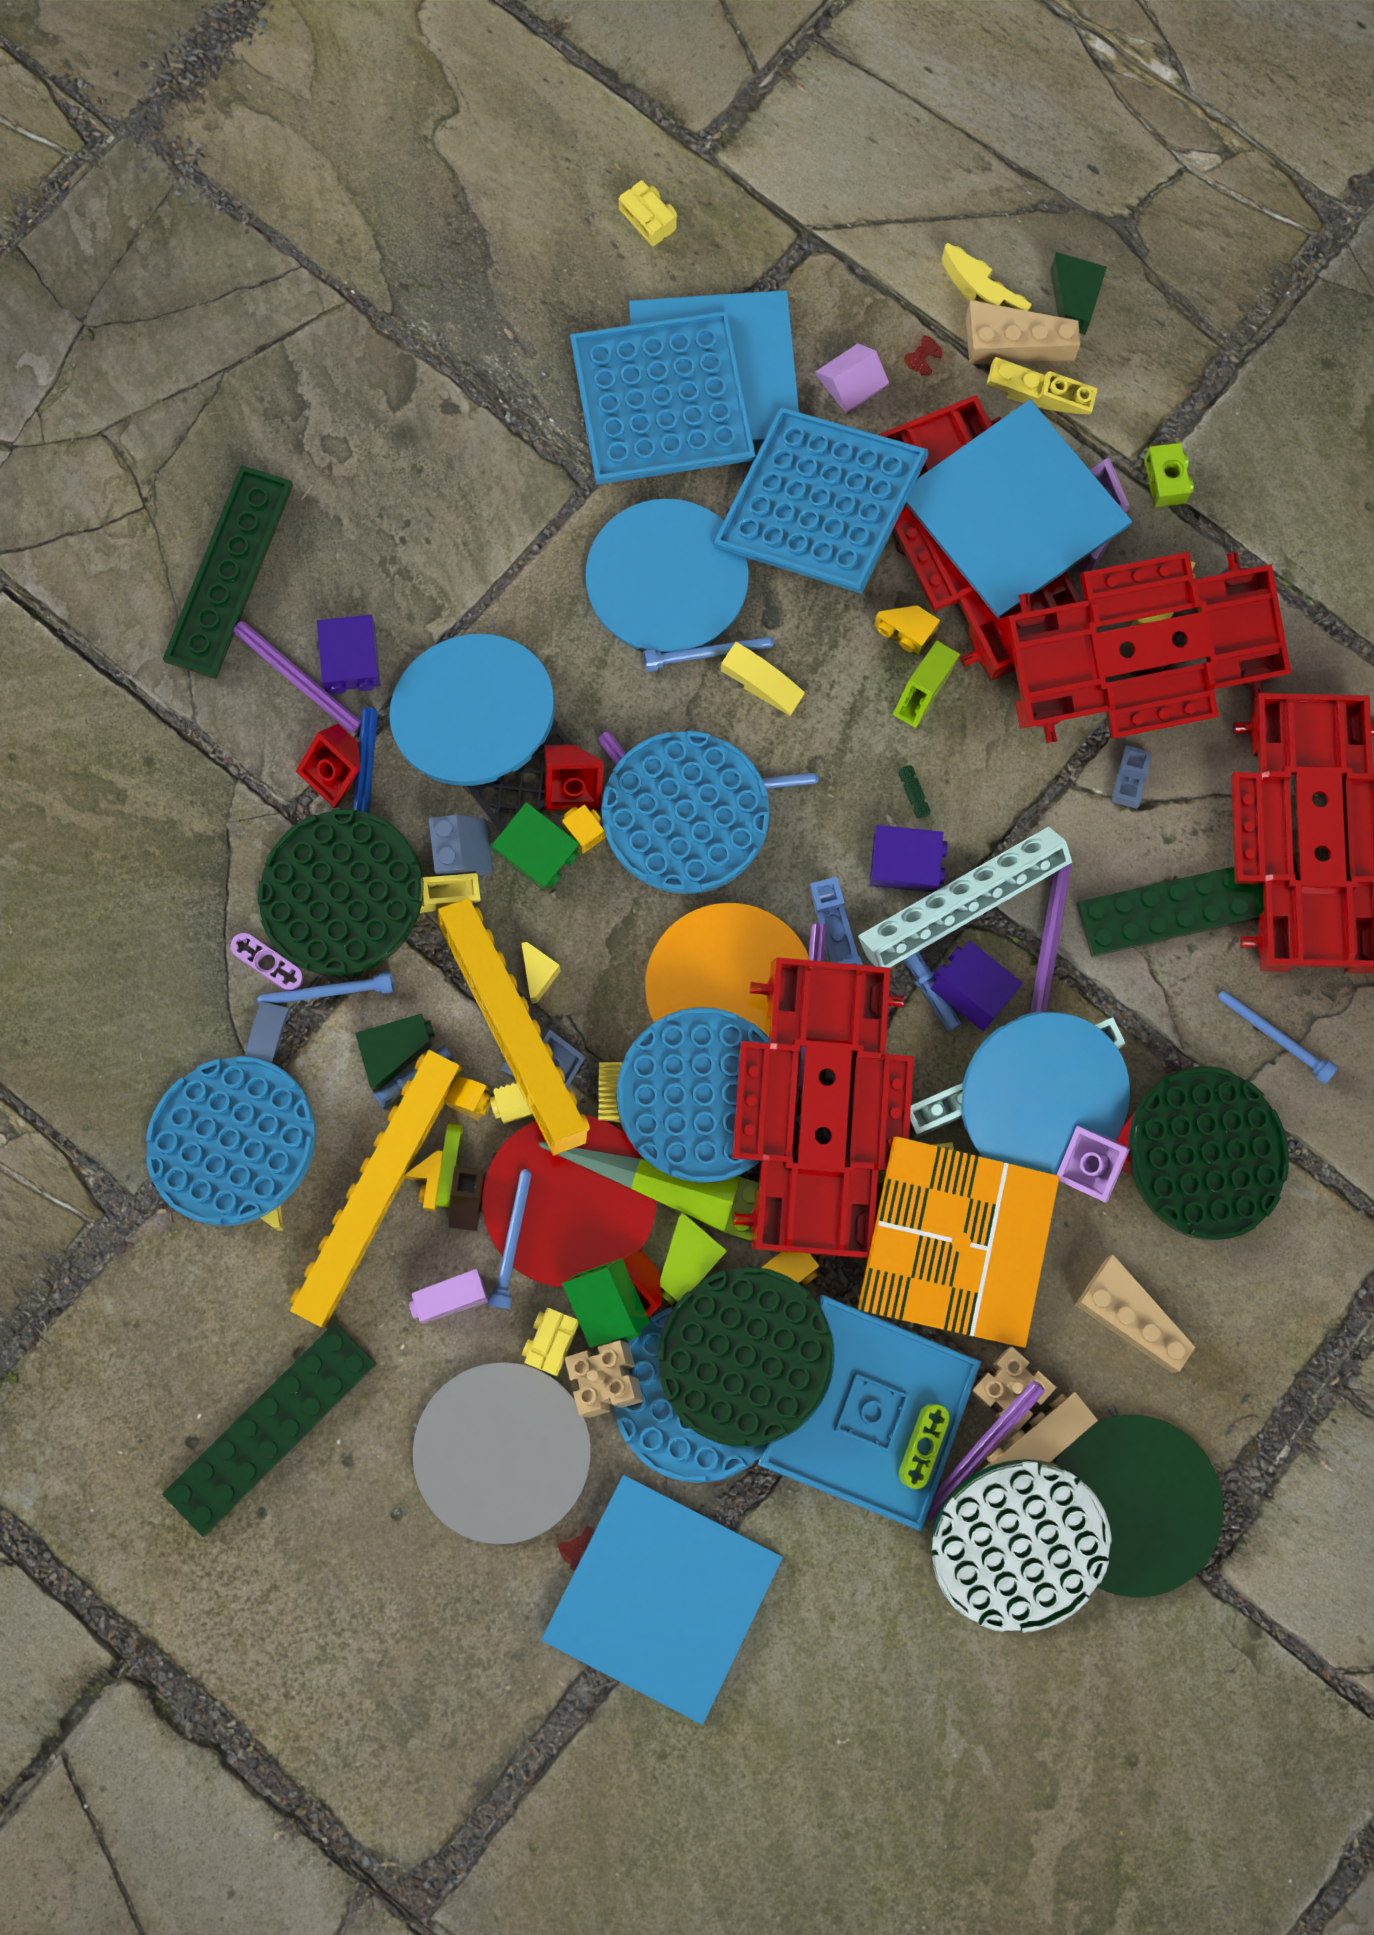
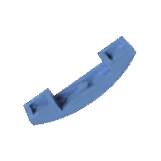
[810,877,863,965]

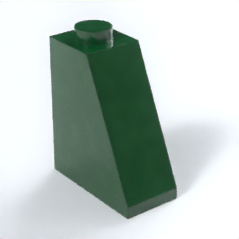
[1050,252,1107,335]
[355,1014,435,1092]

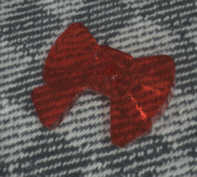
[904,335,943,375]
[558,1525,595,1570]

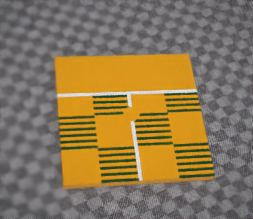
[858,1136,1060,1348]

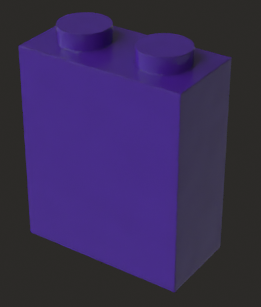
[317,614,381,694]
[869,825,948,892]
[930,941,1023,1032]

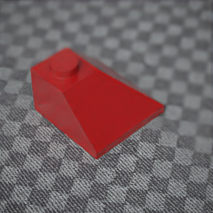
[296,723,361,808]
[544,745,603,810]
[623,1249,662,1318]

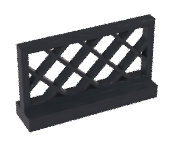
[463,719,573,833]

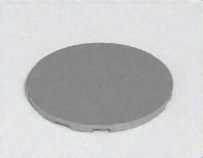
[413,1362,591,1544]

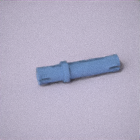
[903,951,963,1032]
[373,1046,454,1110]

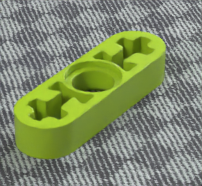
[436,1123,463,1208]
[898,1404,949,1489]

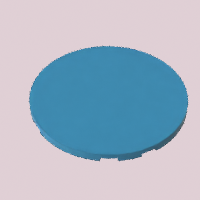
[585,499,749,654]
[389,634,555,786]
[602,730,770,894]
[616,1007,769,1183]
[961,1011,1130,1175]
[146,1056,316,1226]
[614,1307,765,1483]

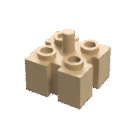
[565,1340,644,1418]
[970,1347,1057,1432]

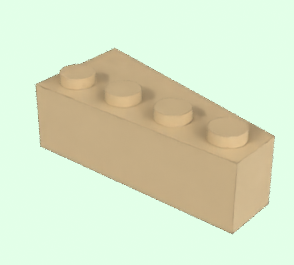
[966,300,1080,364]
[1075,1254,1195,1373]
[973,1392,1098,1475]

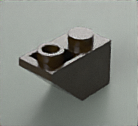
[449,1166,486,1232]

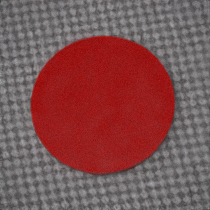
[482,1114,656,1288]

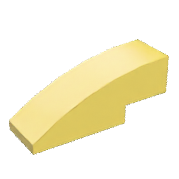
[721,642,805,716]
[420,873,481,913]

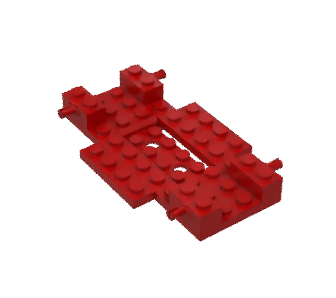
[879,395,1081,681]
[999,552,1292,743]
[1231,693,1374,974]
[732,957,914,1259]

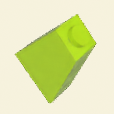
[892,641,960,728]
[660,1213,727,1306]

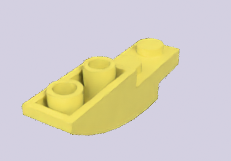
[942,243,1032,311]
[986,357,1097,414]

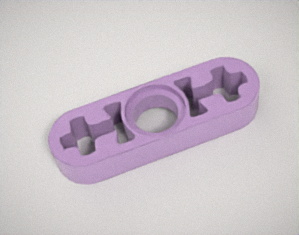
[231,933,304,991]

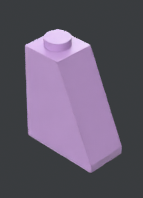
[409,1269,488,1324]

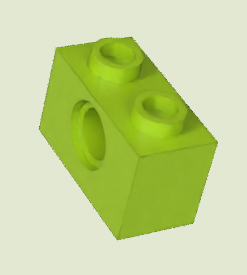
[1144,443,1194,508]

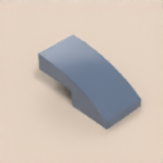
[1111,745,1152,809]
[245,1001,289,1064]

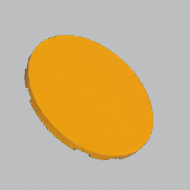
[645,903,809,1037]

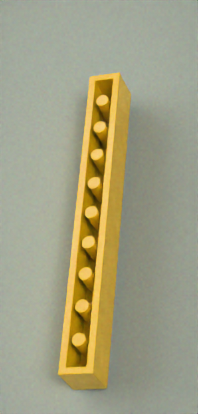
[438,898,590,1156]
[290,1050,463,1327]

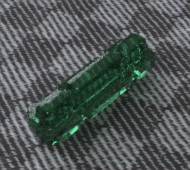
[898,765,931,819]

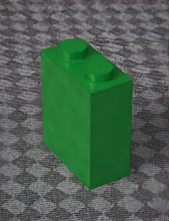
[491,802,580,891]
[562,1258,650,1348]

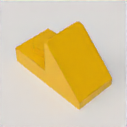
[404,1151,443,1212]

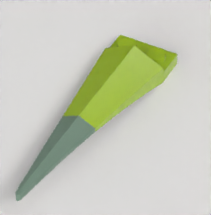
[539,1142,759,1242]

